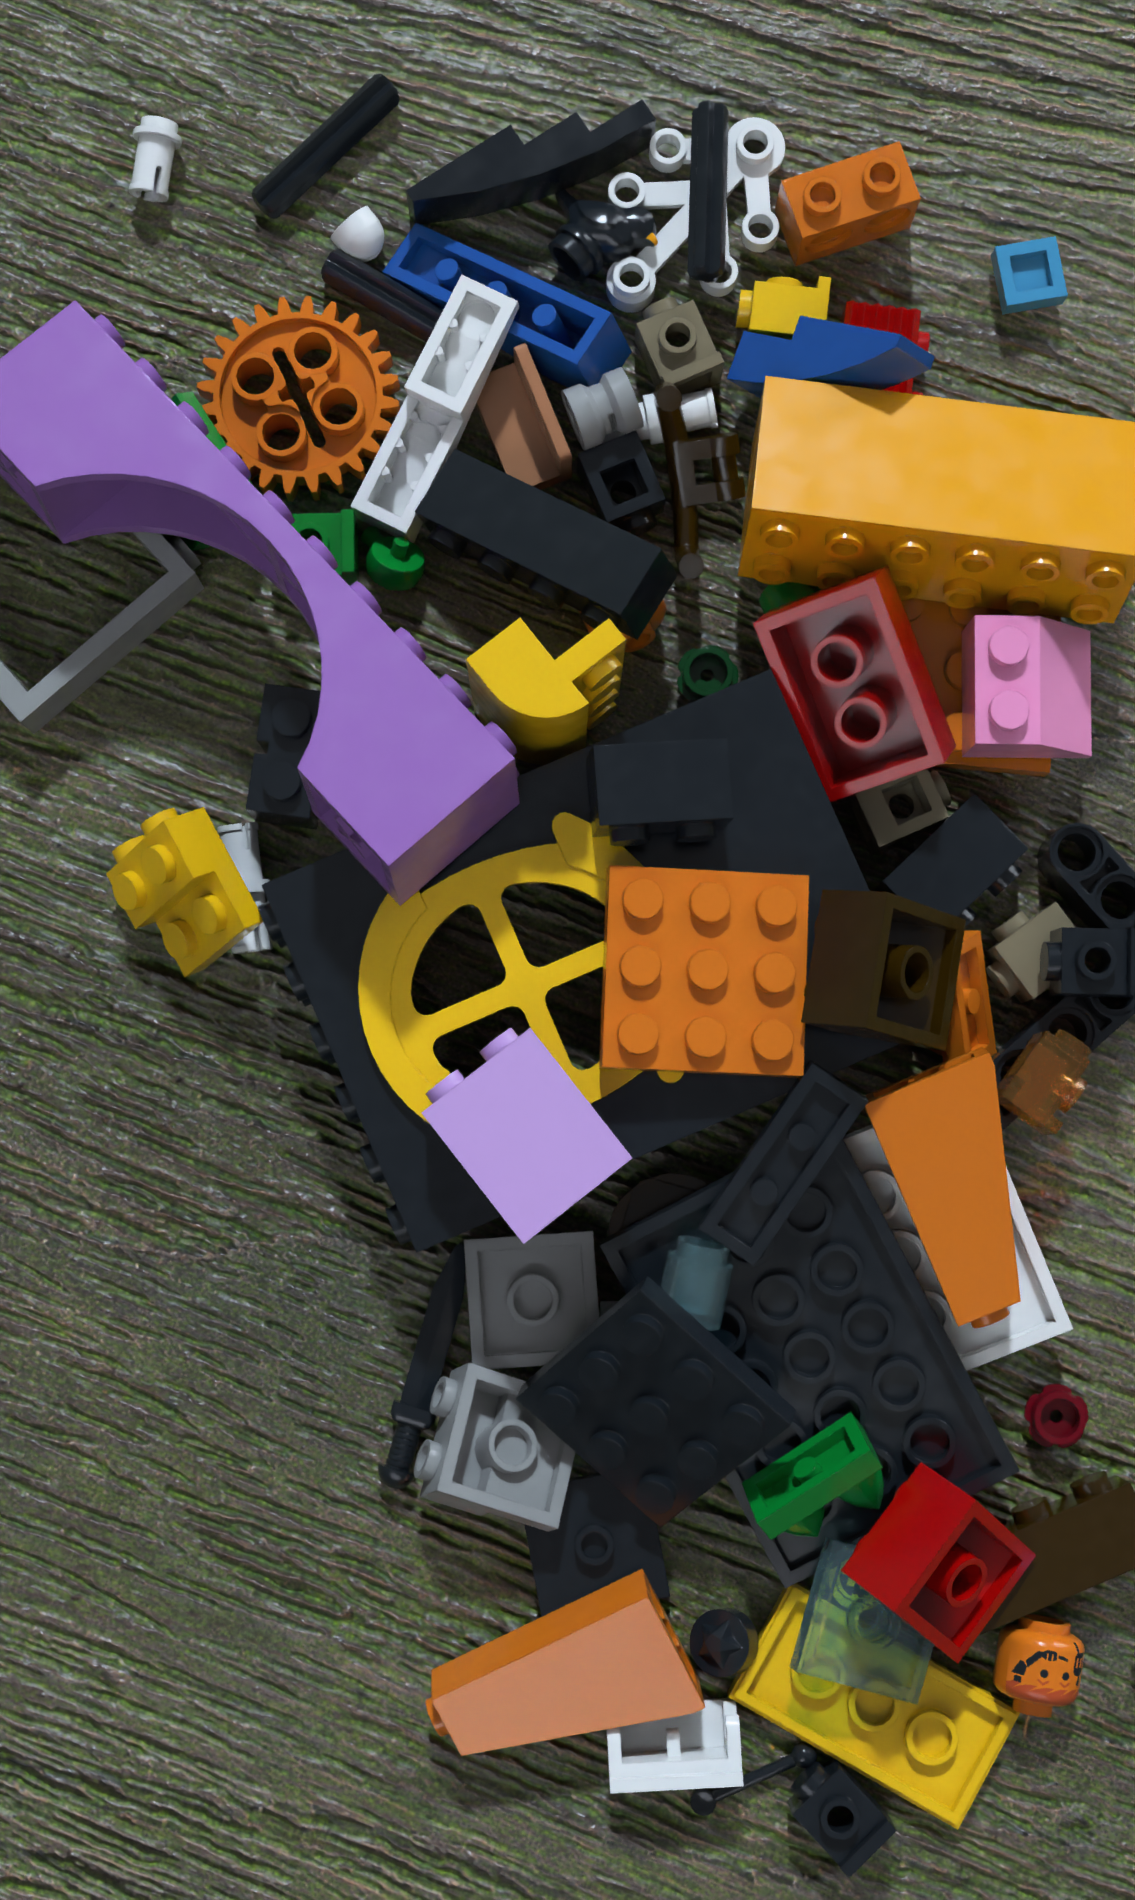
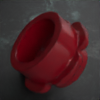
[1024,1383,1088,1448]

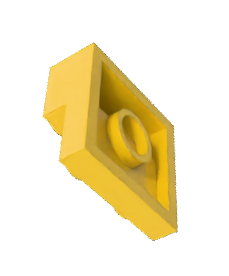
[106,807,263,977]

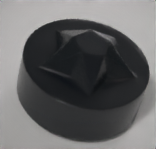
[690,1608,759,1677]

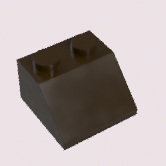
[801,889,966,1051]

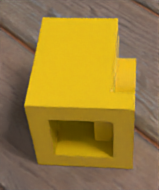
[735,276,831,340]

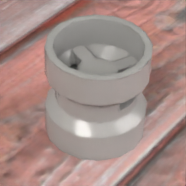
[561,367,644,450]

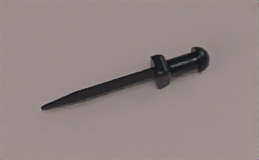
[378,1243,466,1489]

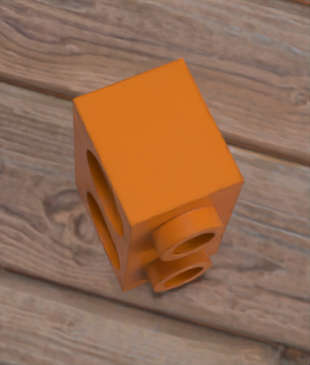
[775,141,921,266]

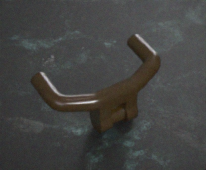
[653,382,746,579]

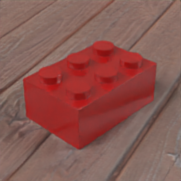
[753,565,956,802]

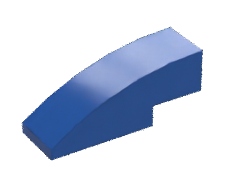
[727,316,935,398]

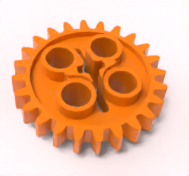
[196,296,401,502]

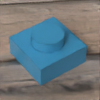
[991,236,1068,315]

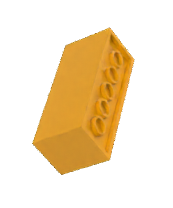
[737,376,1135,625]

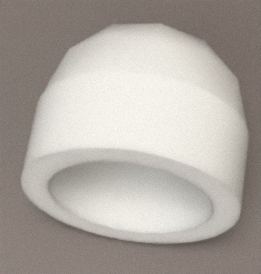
[330,206,384,262]

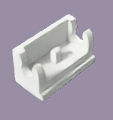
[606,1698,744,1794]

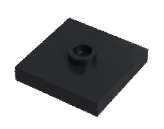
[524,1473,670,1617]

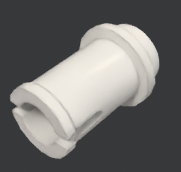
[128,115,183,202]

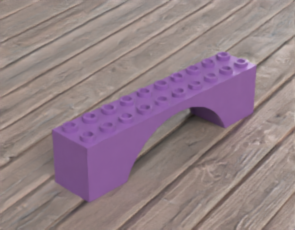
[0,300,520,906]

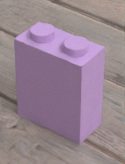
[421,1028,632,1244]

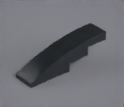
[406,99,656,225]

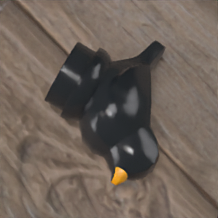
[548,188,658,282]

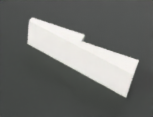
[350,274,519,543]

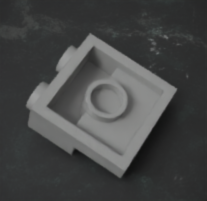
[414,1362,575,1532]

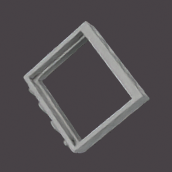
[0,532,204,734]

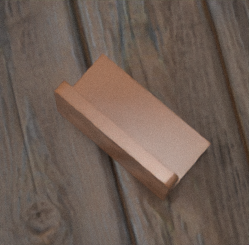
[476,343,572,490]

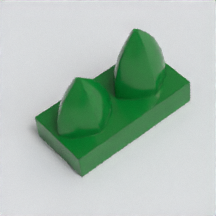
[741,1412,884,1540]

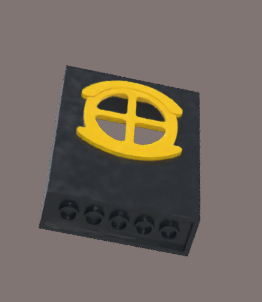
[258,669,899,1253]

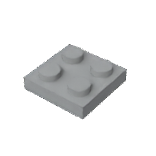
[464,1230,599,1369]

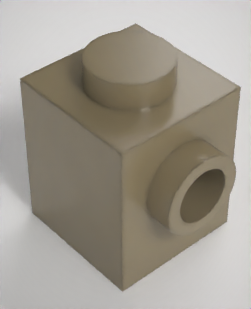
[984,902,1095,1004]

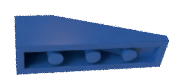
[382,223,632,388]

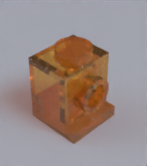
[997,1029,1092,1135]

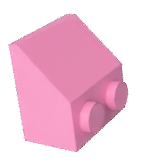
[962,615,1092,758]

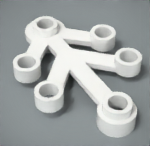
[606,117,785,313]

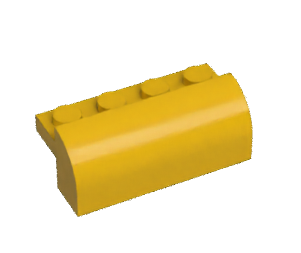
[466,617,626,765]

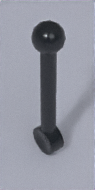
[690,1742,817,1816]

